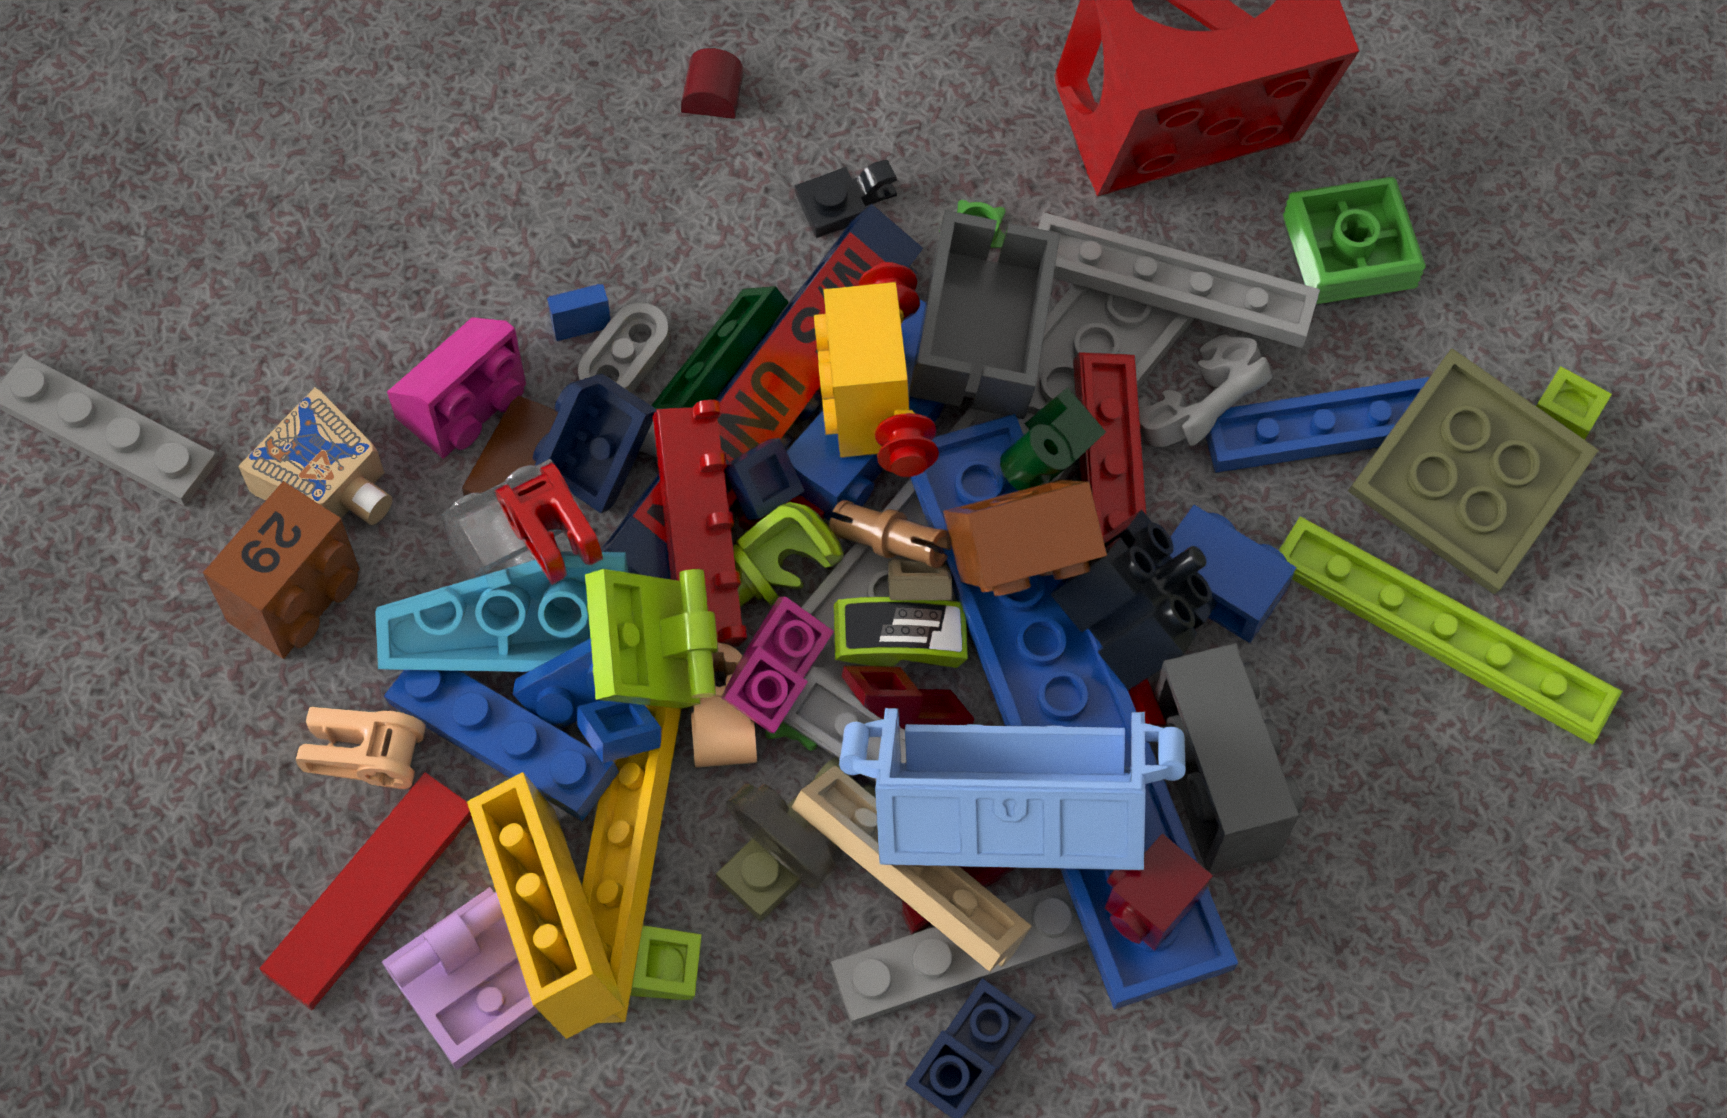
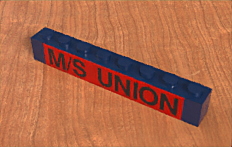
[601,204,923,579]

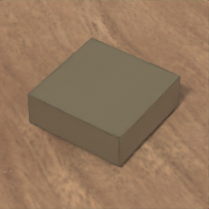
[888,559,952,600]

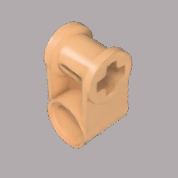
[691,643,757,768]

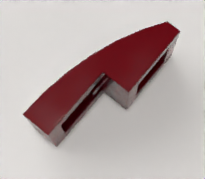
[841,666,974,729]

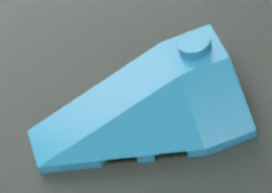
[375,551,629,672]

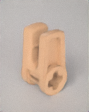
[296,707,426,789]

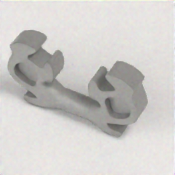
[1138,334,1273,447]

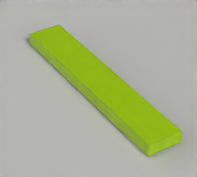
[1279,516,1623,745]

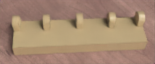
[791,766,1032,972]

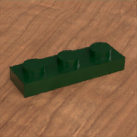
[651,286,789,409]

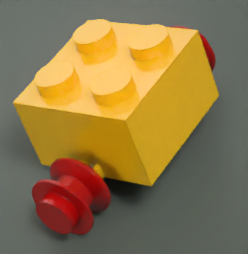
[814,262,939,477]

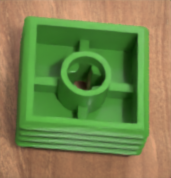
[1283,177,1426,304]

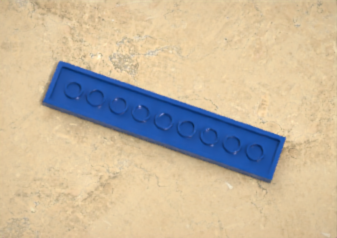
[910,414,1238,1010]

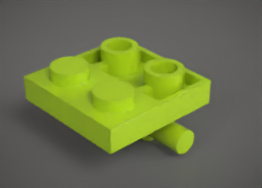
[585,569,718,709]

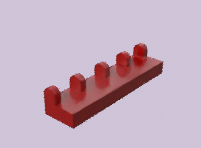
[653,400,747,647]

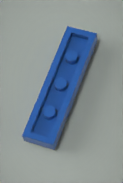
[1205,377,1429,473]
[384,670,619,822]

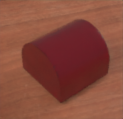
[681,48,743,119]

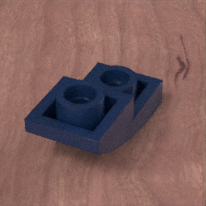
[905,978,1037,1118]

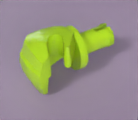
[733,502,844,607]

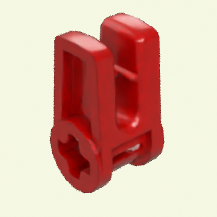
[495,462,603,585]

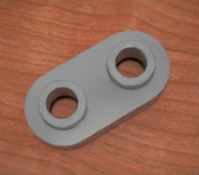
[578,302,669,393]

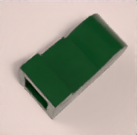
[1000,387,1106,491]

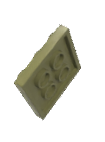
[1348,348,1599,594]

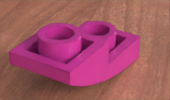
[721,596,834,733]

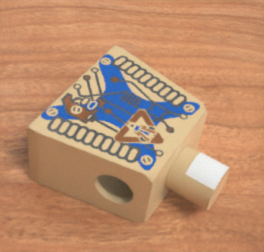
[238,387,392,525]

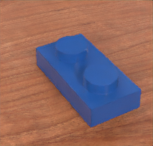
[512,638,600,730]

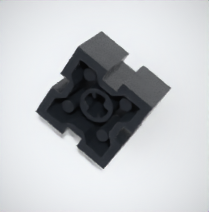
[1050,509,1217,690]

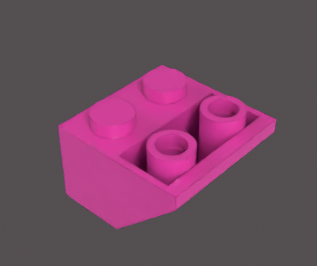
[387,317,526,459]

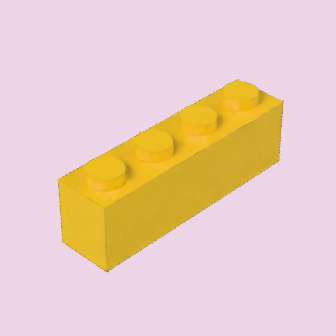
[467,772,625,1039]

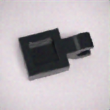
[795,160,897,238]

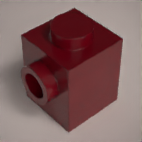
[1105,833,1213,951]

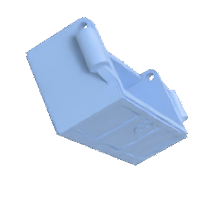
[839,708,1186,870]

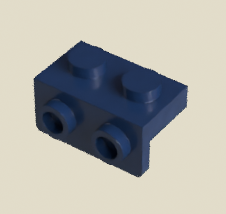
[528,373,657,513]

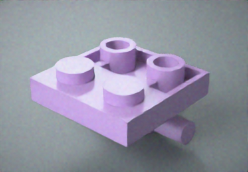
[382,887,539,1070]

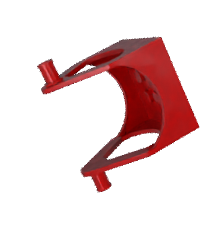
[1054,0,1359,196]

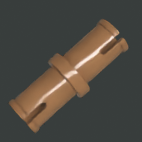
[830,500,951,568]

